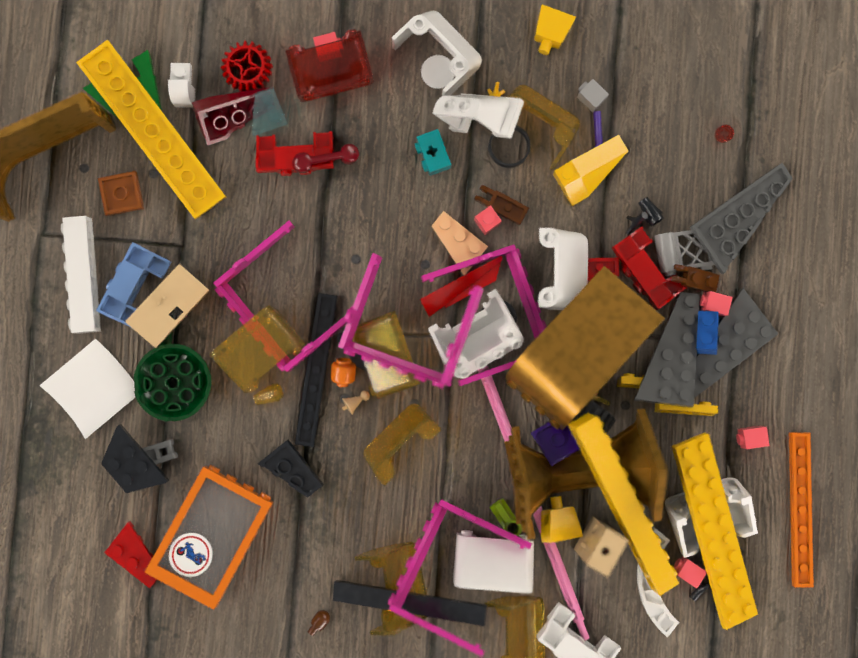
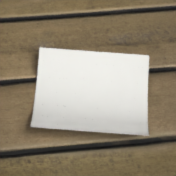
[40,339,135,439]

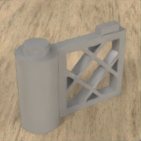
[654,230,715,277]

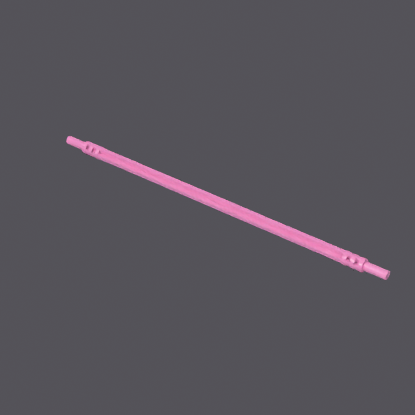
[478,366,589,640]

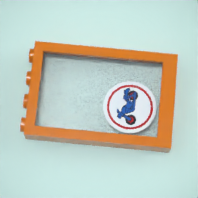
[144,465,274,610]

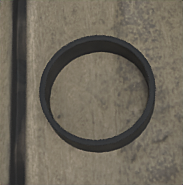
[488,125,531,168]

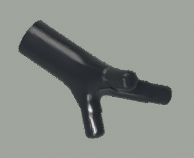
[626,212,648,235]
[689,579,710,601]

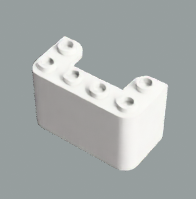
[428,289,524,379]

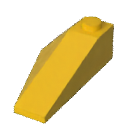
[553,135,628,206]

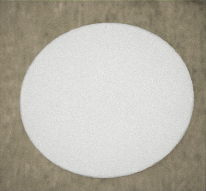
[421,55,454,89]

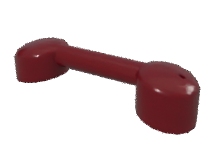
[292,144,359,173]

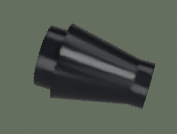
[638,197,664,226]

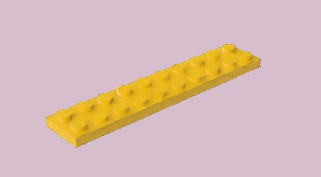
[76,40,226,219]
[671,433,758,630]

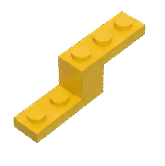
[617,373,718,416]

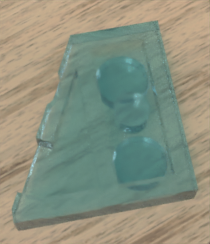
[252,87,287,136]

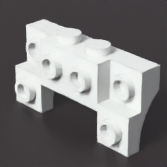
[536,602,621,658]

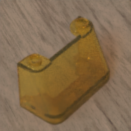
[210,306,305,393]
[352,310,421,399]
[363,404,442,486]

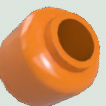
[331,358,356,387]

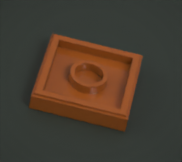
[98,171,144,216]

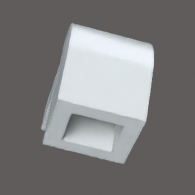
[168,63,195,107]

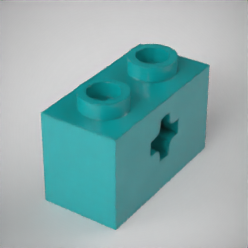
[414,129,451,176]

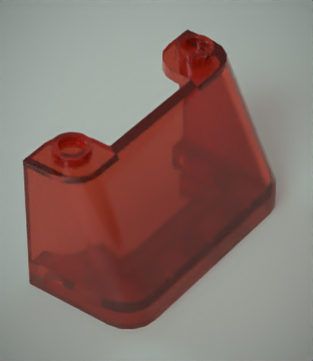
[285,29,374,102]

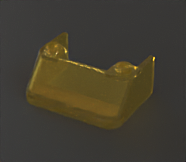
[489,85,580,170]
[354,542,427,636]
[485,596,545,658]

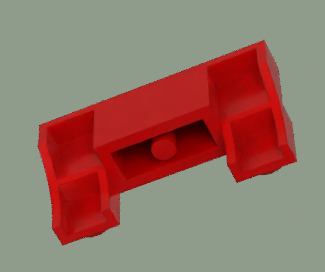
[255,131,334,176]
[612,226,686,310]

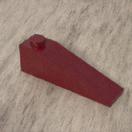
[192,87,275,145]

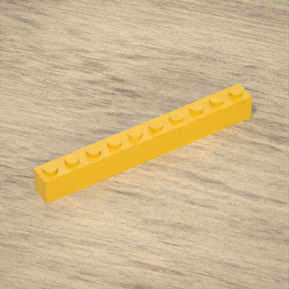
[568,413,679,596]

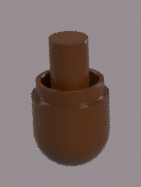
[307,610,330,636]

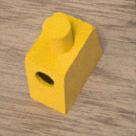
[534,4,576,55]
[541,496,583,543]

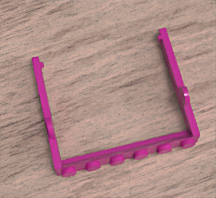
[213,221,353,372]
[421,244,547,386]
[338,253,484,389]
[388,500,532,657]

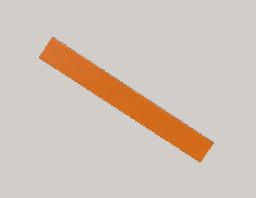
[789,432,814,587]

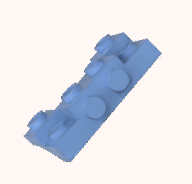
[96,242,172,327]

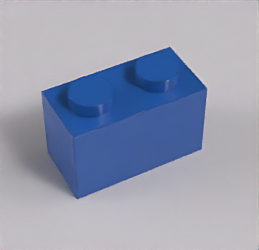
[696,311,719,355]

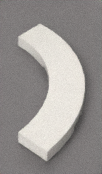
[637,527,679,638]

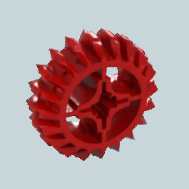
[221,41,273,92]

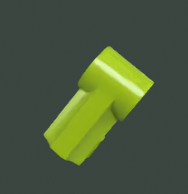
[489,498,522,536]

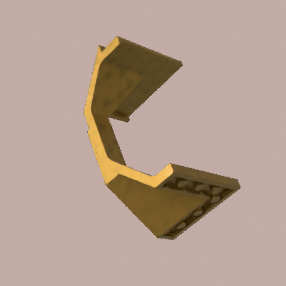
[504,409,667,540]

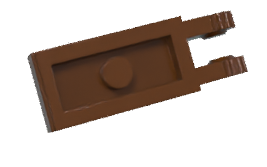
[474,185,529,225]
[671,264,720,292]

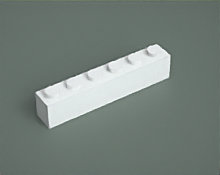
[61,216,101,334]

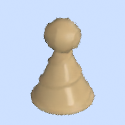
[342,390,370,415]

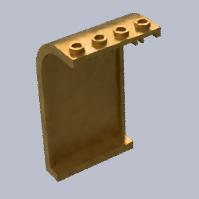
[0,92,117,222]
[505,266,665,430]

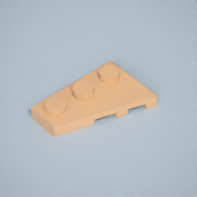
[432,211,488,276]

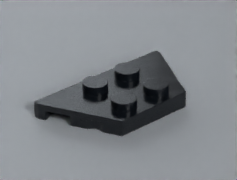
[101,424,170,493]

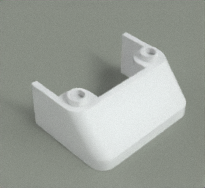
[392,11,482,96]

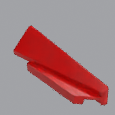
[420,256,502,317]

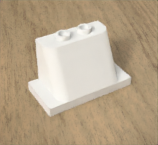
[432,93,524,138]

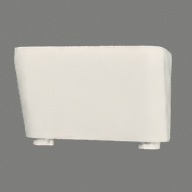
[539,228,588,310]
[665,478,758,558]
[453,530,534,593]

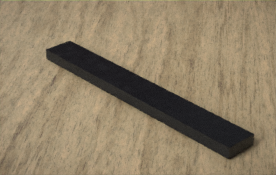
[295,293,338,447]
[333,580,488,626]

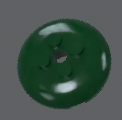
[133,344,212,421]

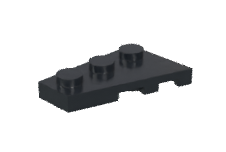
[258,439,324,498]

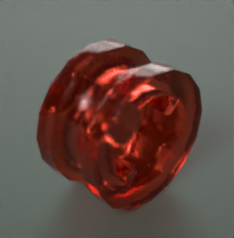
[715,125,734,143]

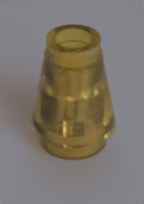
[253,383,284,405]

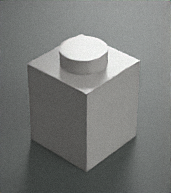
[577,79,609,113]

